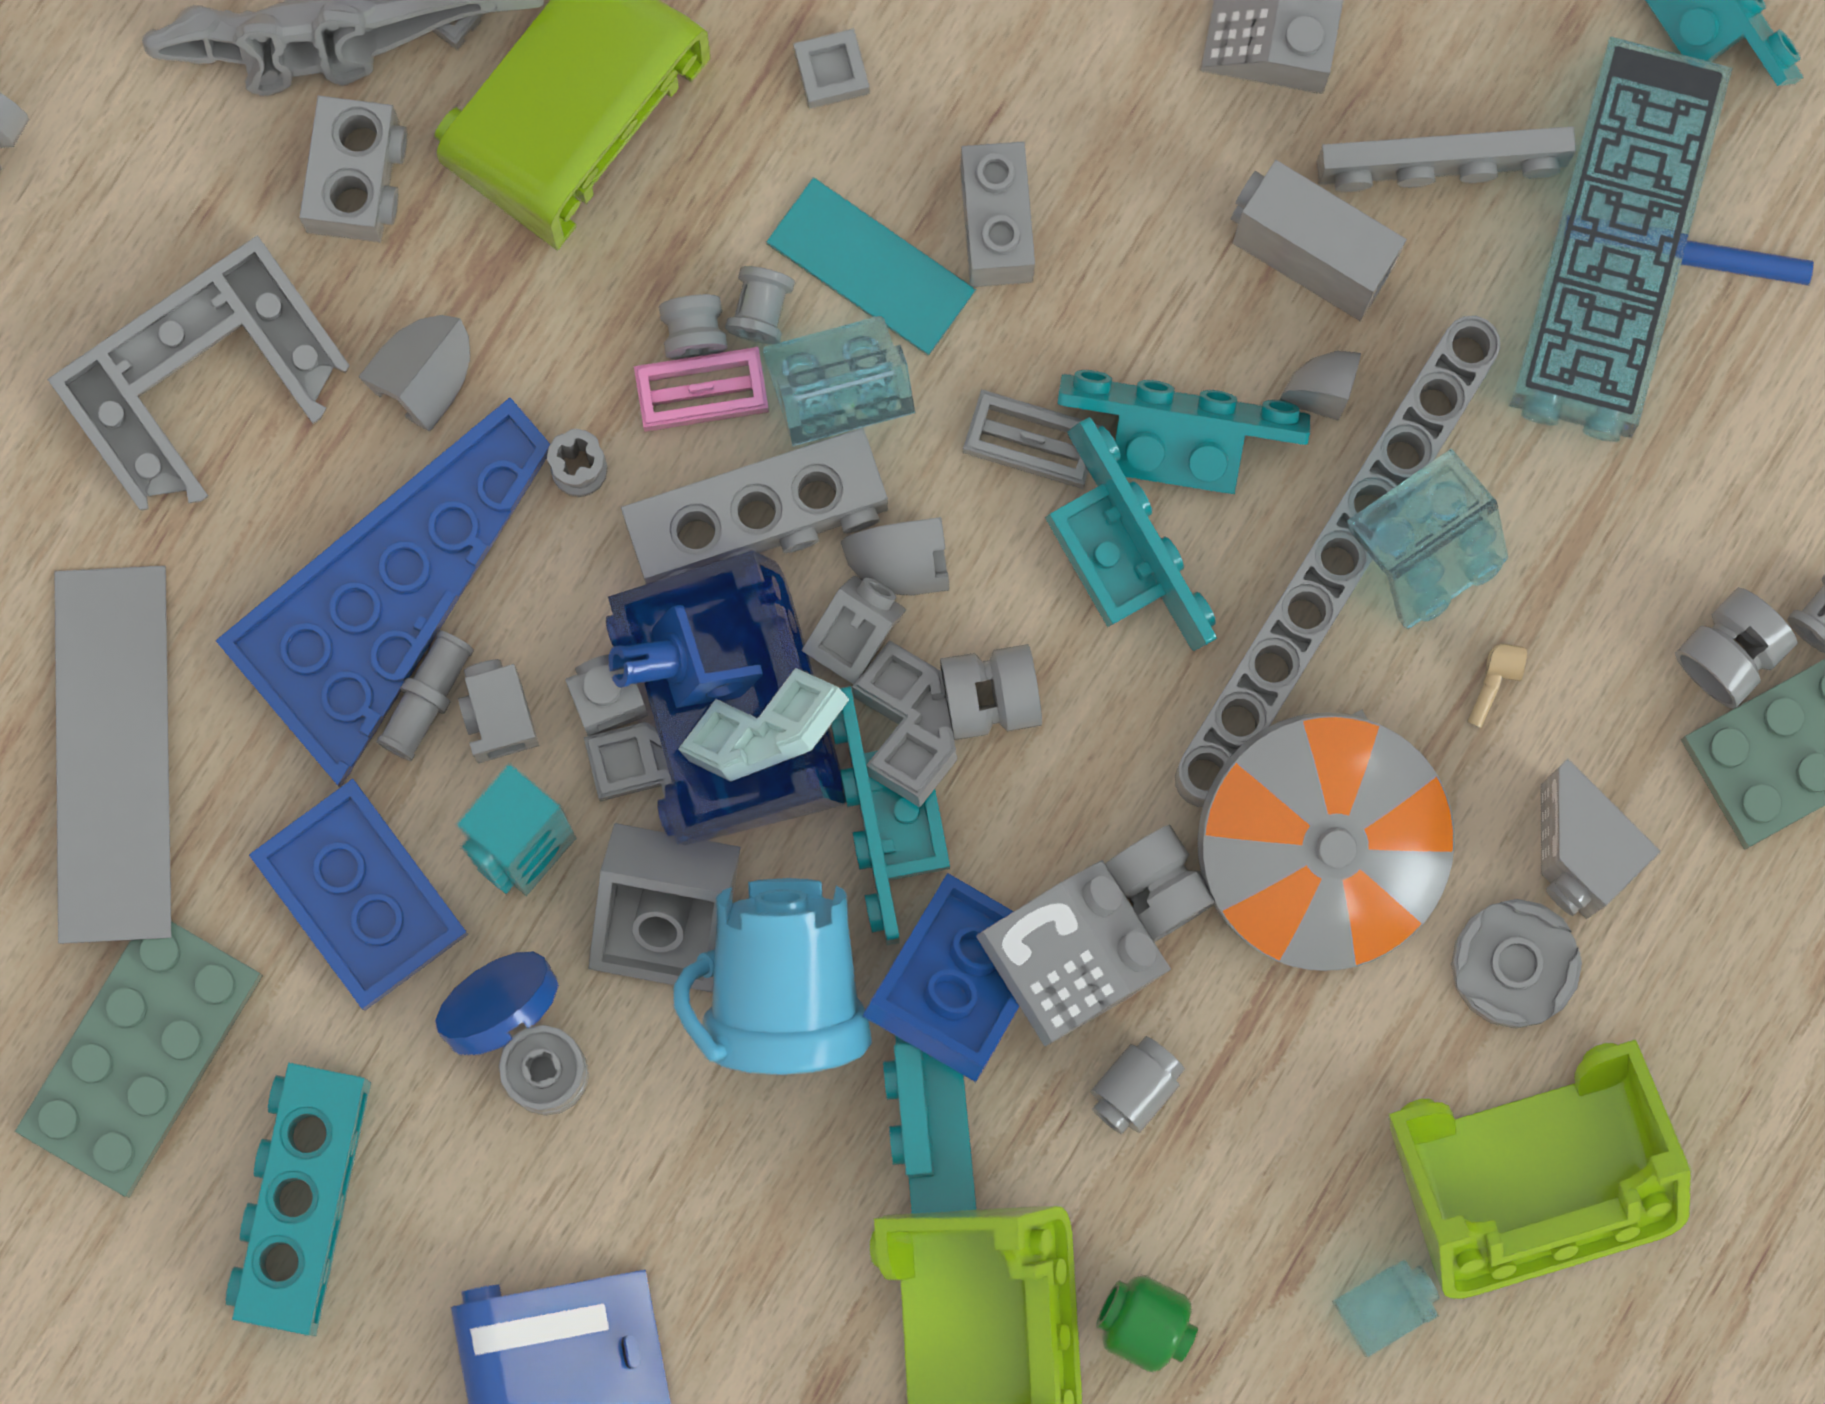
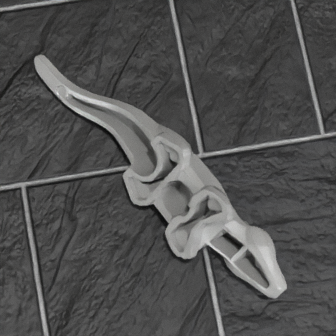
[142,0,544,96]

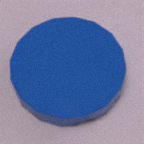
[435,951,559,1055]

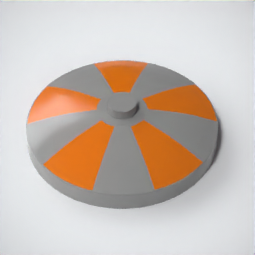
[1198,712,1455,971]

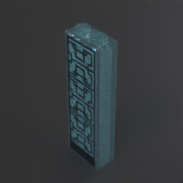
[1509,36,1732,442]

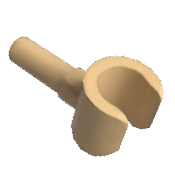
[1467,644,1527,728]

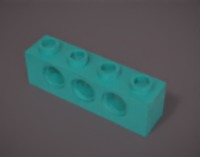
[457,763,577,896]
[225,1062,371,1336]

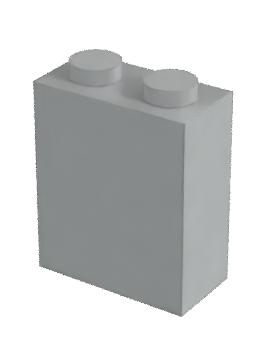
[1231,159,1407,321]

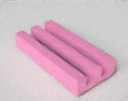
[634,347,769,432]

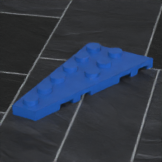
[215,397,550,788]

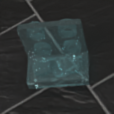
[763,316,915,446]
[1347,448,1508,629]

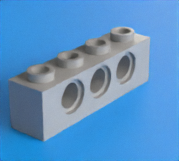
[621,428,888,593]

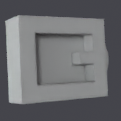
[801,576,906,685]

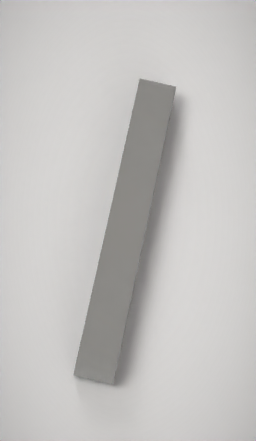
[1175,316,1500,807]

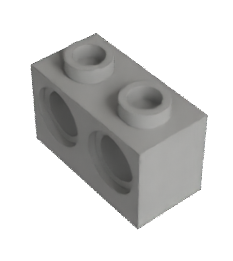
[299,96,407,242]
[960,141,1035,287]

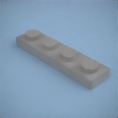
[1317,126,1576,192]

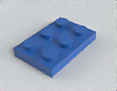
[249,779,468,1011]
[863,873,1019,1082]

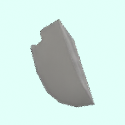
[359,315,470,432]
[1280,350,1361,421]
[840,517,949,596]

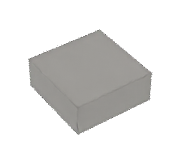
[793,29,870,109]

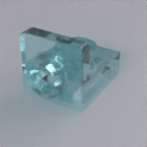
[1332,1260,1440,1357]

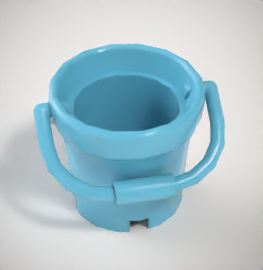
[673,878,872,1075]

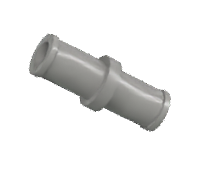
[376,630,474,761]

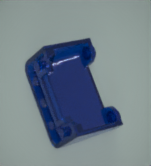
[606,550,846,845]

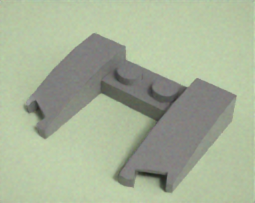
[48,235,349,510]

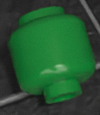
[1096,1275,1198,1372]

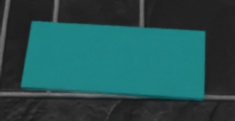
[766,177,976,356]

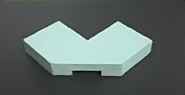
[678,668,849,781]

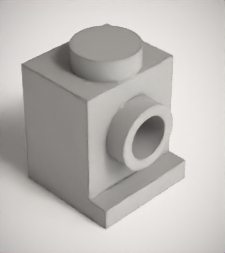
[565,655,648,736]
[458,659,539,764]

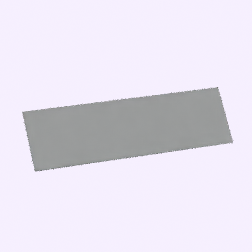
[55,566,171,944]

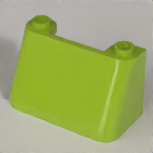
[434,0,711,251]
[1389,1039,1691,1299]
[870,1206,1083,1404]

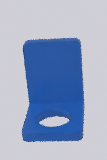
[608,605,763,708]

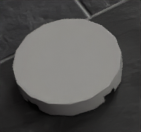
[1451,899,1582,1029]

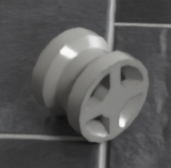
[659,294,728,360]

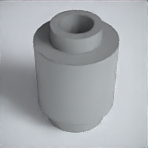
[1091,1036,1185,1134]

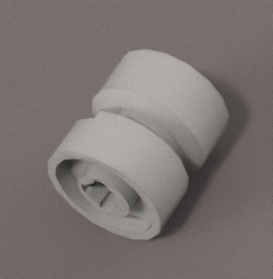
[1675,587,1798,709]
[940,644,1042,740]
[1105,825,1215,942]
[499,1025,589,1116]

